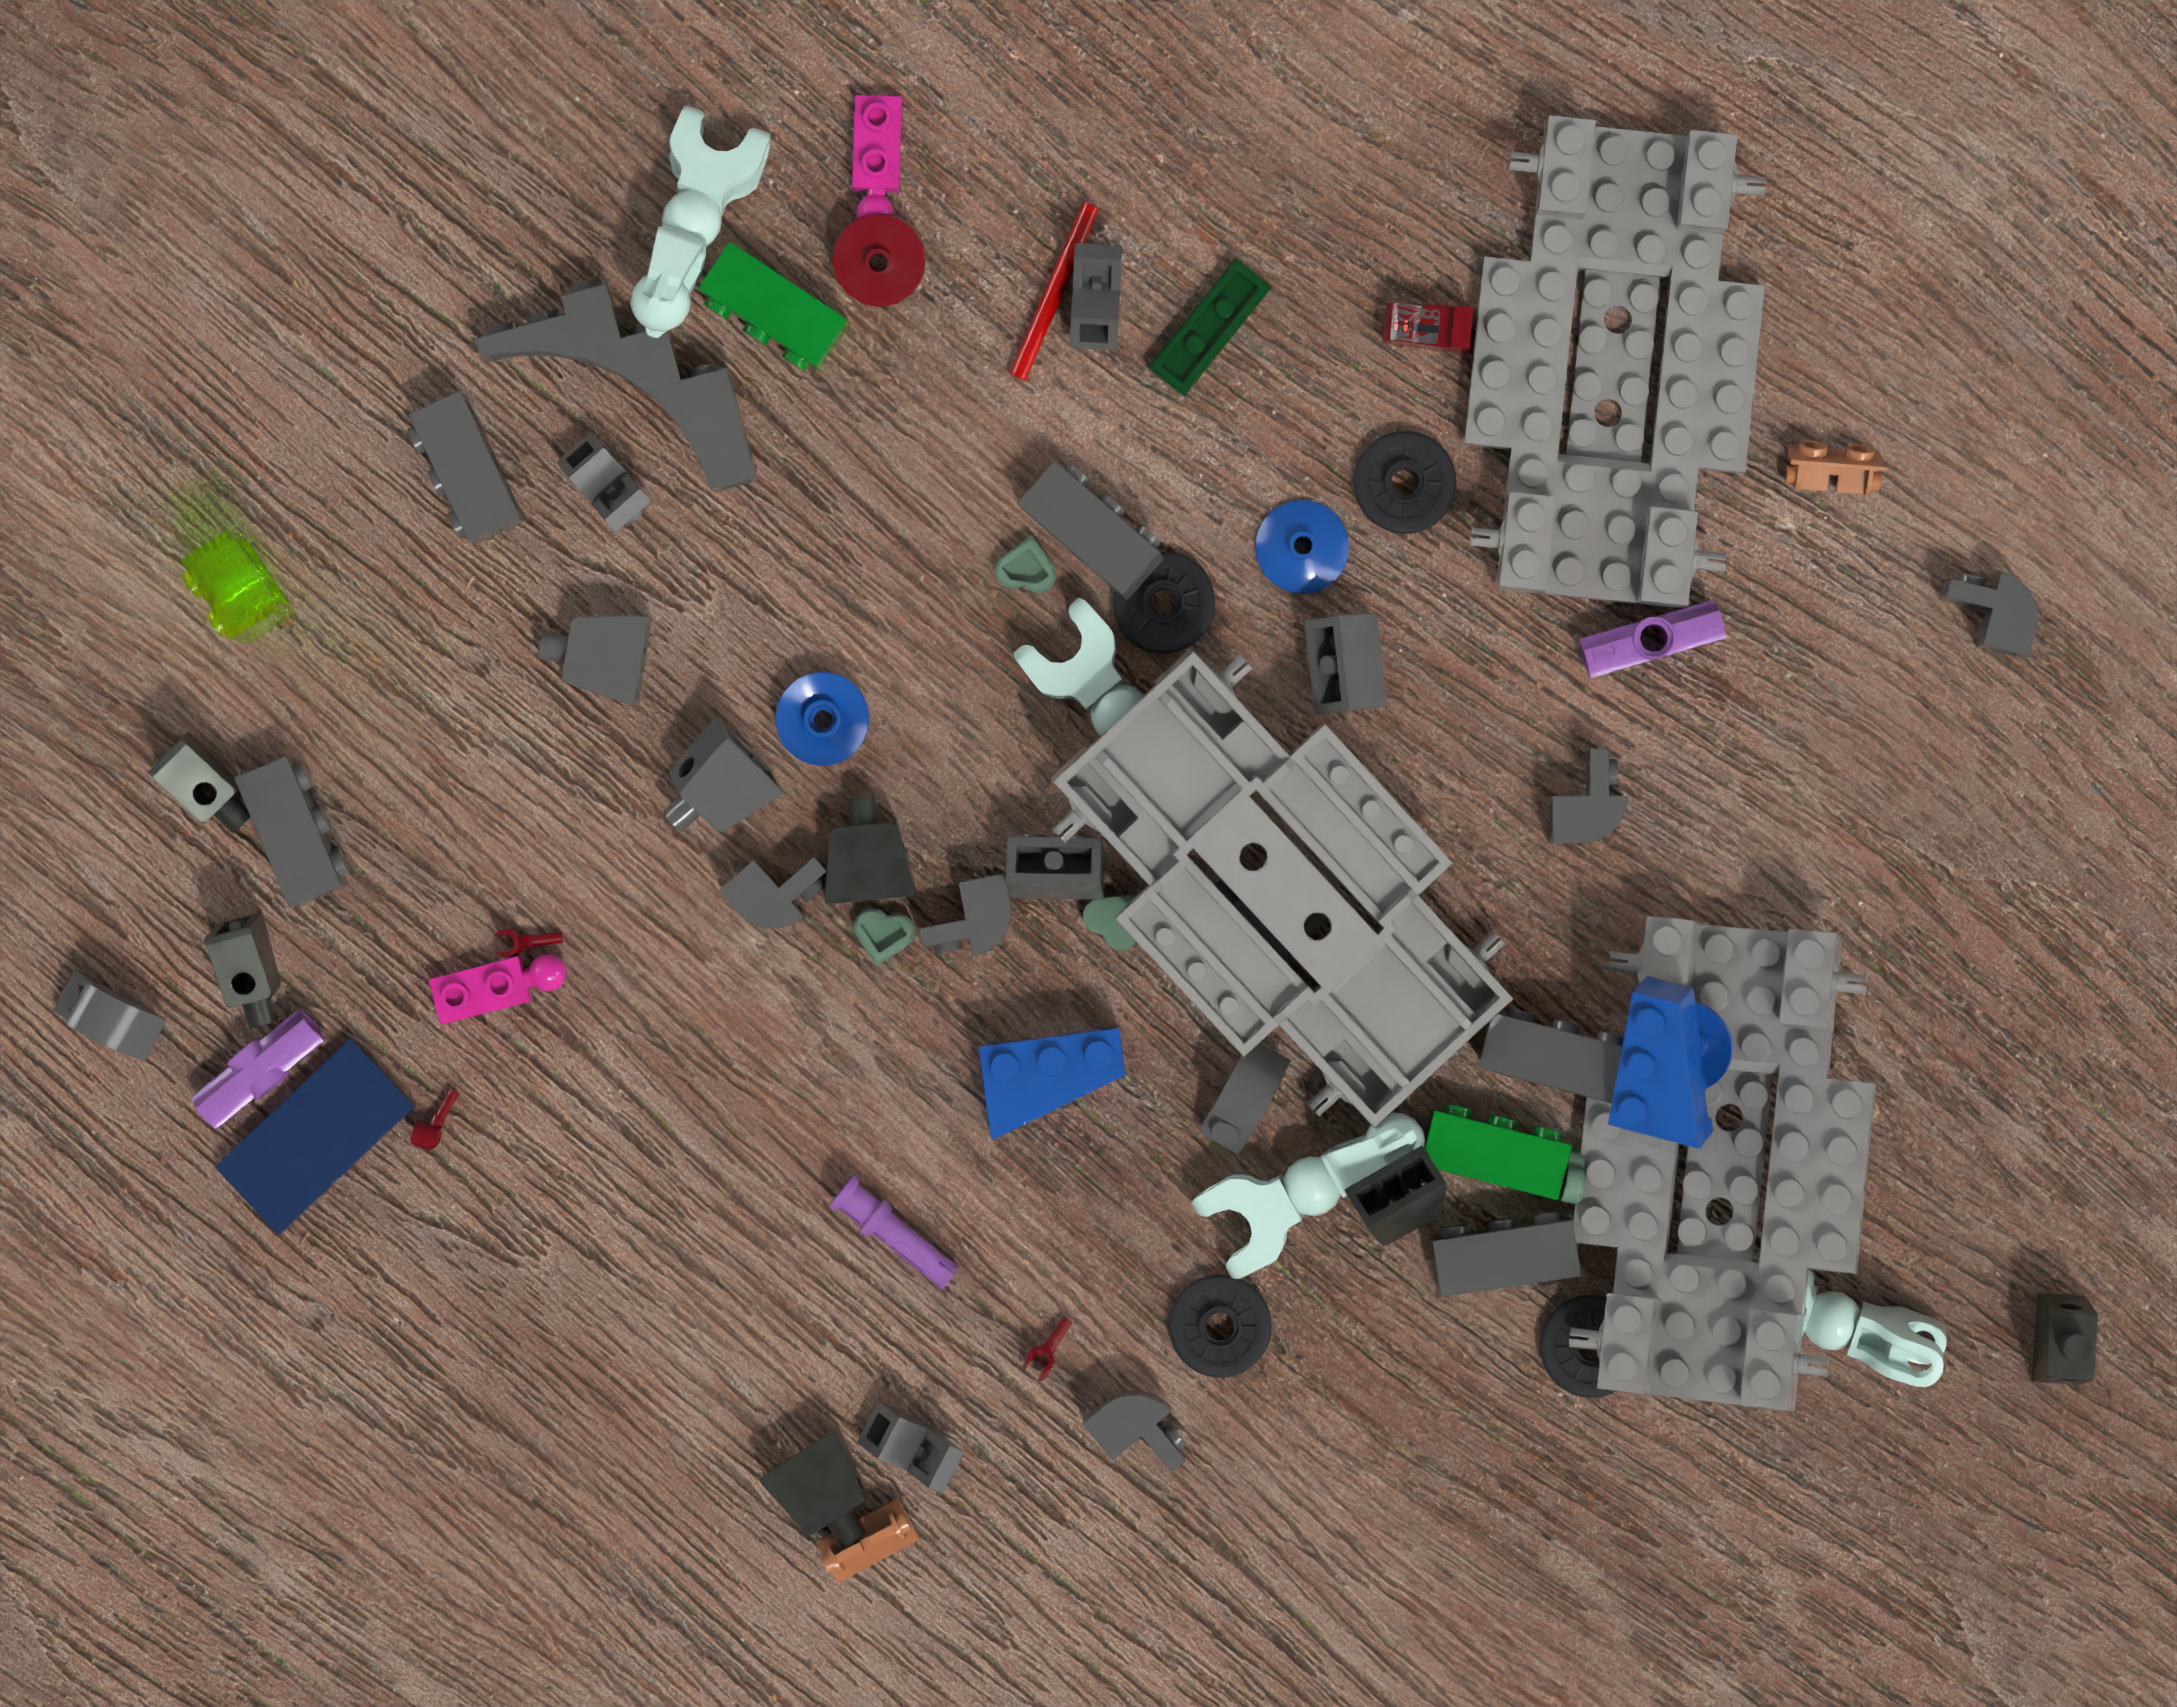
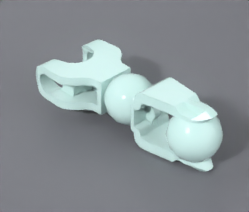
[630,106,770,338]
[1013,598,1144,736]
[1191,1112,1425,1279]
[1753,1256,1947,1387]

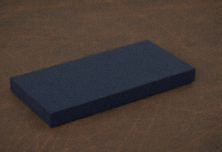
[215,1038,417,1235]

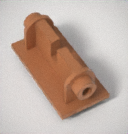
[1785,441,1885,495]
[816,1498,920,1584]

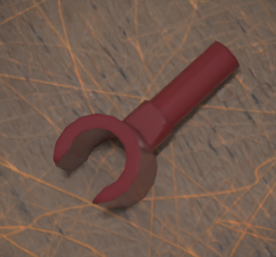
[495,929,563,957]
[410,1088,459,1150]
[1022,1316,1072,1382]

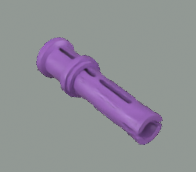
[828,1174,959,1290]

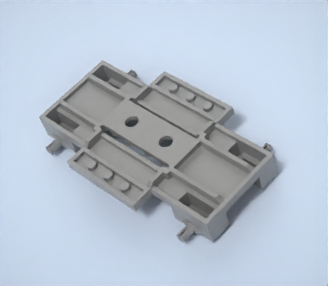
[1464,115,1766,609]
[1050,649,1513,1128]
[1569,916,1876,1411]

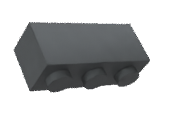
[407,390,525,545]
[1017,461,1164,601]
[234,756,350,908]
[1478,1008,1624,1104]
[1430,1210,1581,1297]

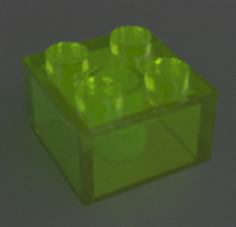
[180,529,296,644]

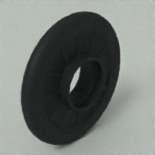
[1354,431,1457,534]
[1113,552,1215,654]
[1169,1275,1272,1378]
[1540,1295,1616,1398]

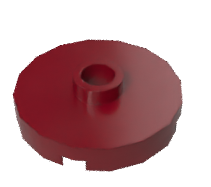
[832,213,926,307]

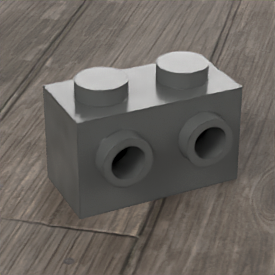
[1304,613,1387,715]
[1006,834,1106,900]

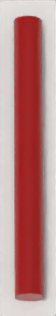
[1009,202,1100,381]

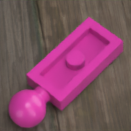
[852,95,903,218]
[429,954,566,1025]

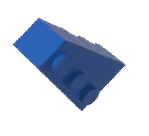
[1608,976,1713,1149]
[979,1027,1126,1141]

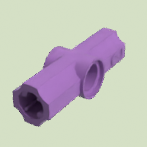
[1578,599,1726,679]
[190,1009,326,1129]

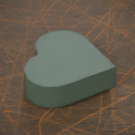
[995,535,1056,594]
[1083,894,1136,950]
[854,909,915,966]
[1558,1148,1587,1204]

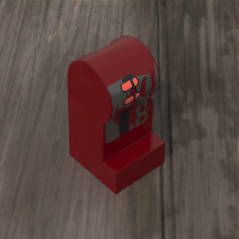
[1382,303,1474,354]

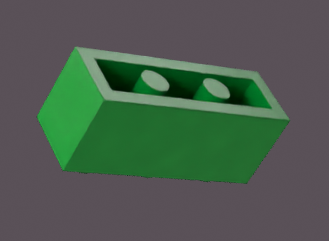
[698,242,850,371]
[1424,1103,1572,1200]

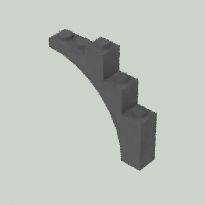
[475,280,759,493]

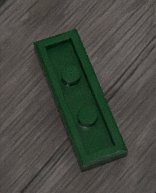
[1148,258,1272,398]

